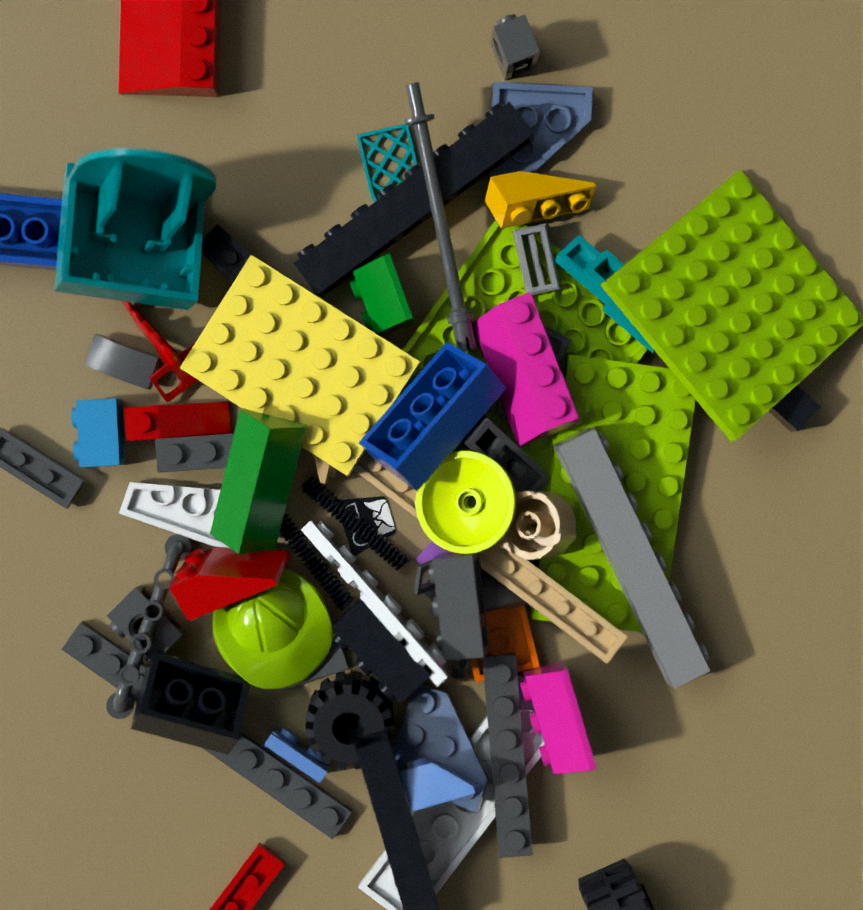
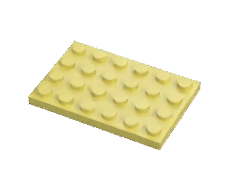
[180,255,421,476]

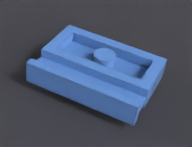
[264,726,330,783]

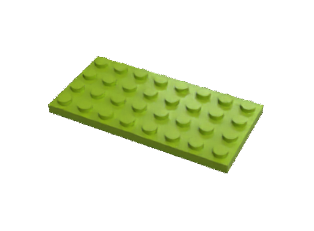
[530,354,696,633]

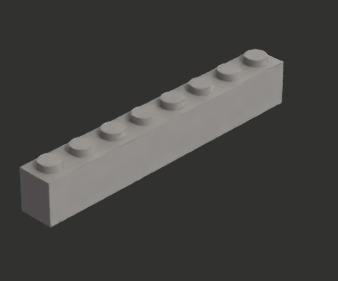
[553,427,710,689]

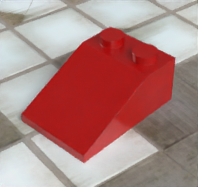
[169,547,291,621]

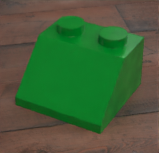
[350,254,413,336]

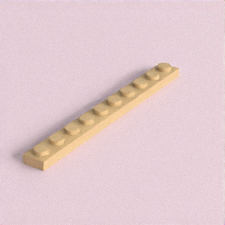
[353,450,628,664]

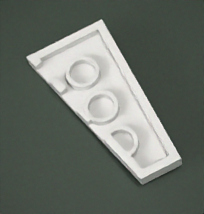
[119,482,229,548]

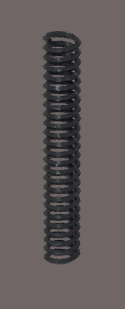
[302,476,410,571]
[279,514,353,611]

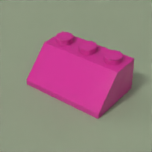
[520,661,597,774]

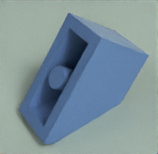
[400,757,482,812]

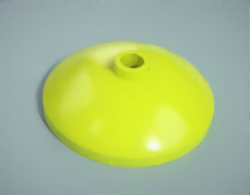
[415,451,516,554]

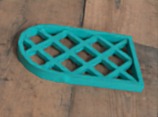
[357,124,417,202]

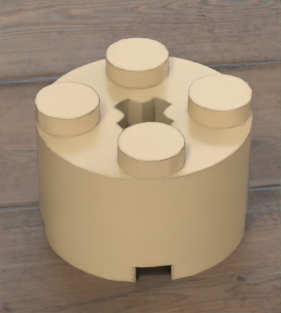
[500,491,577,560]

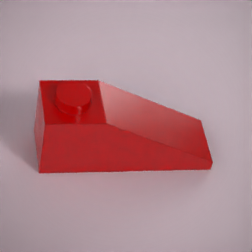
[124,402,232,442]

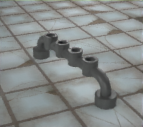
[106,534,192,719]

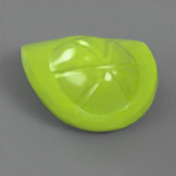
[213,568,333,689]

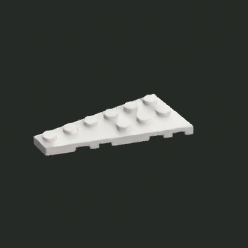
[301,519,448,687]

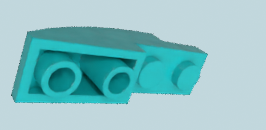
[555,235,655,353]

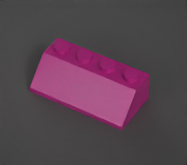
[472,292,582,447]

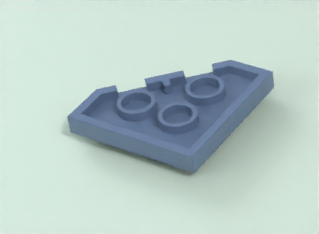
[488,82,593,183]
[393,684,490,812]

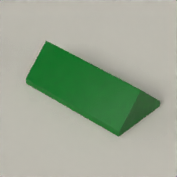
[210,408,307,554]

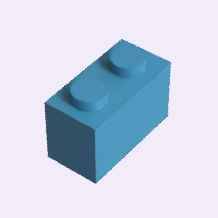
[71,398,126,467]

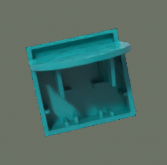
[54,148,217,310]

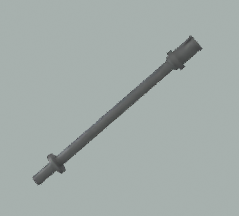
[404,82,478,352]

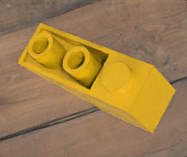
[485,171,596,229]

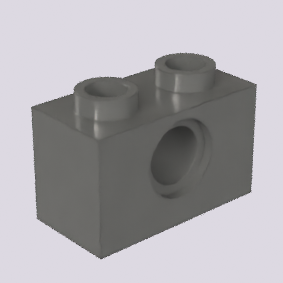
[491,14,540,80]
[107,585,187,661]

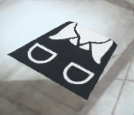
[336,496,395,556]

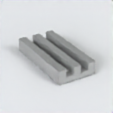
[512,223,560,296]

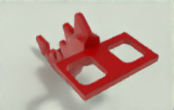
[121,301,198,403]

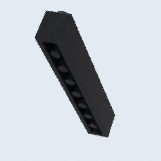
[294,101,534,298]

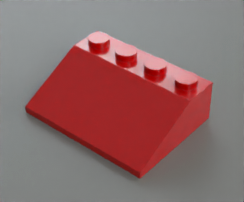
[118,0,221,97]

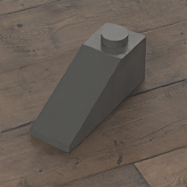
[461,415,551,493]

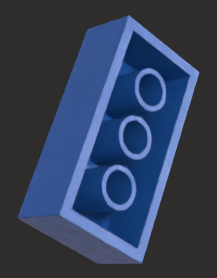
[0,193,62,270]
[359,342,507,491]

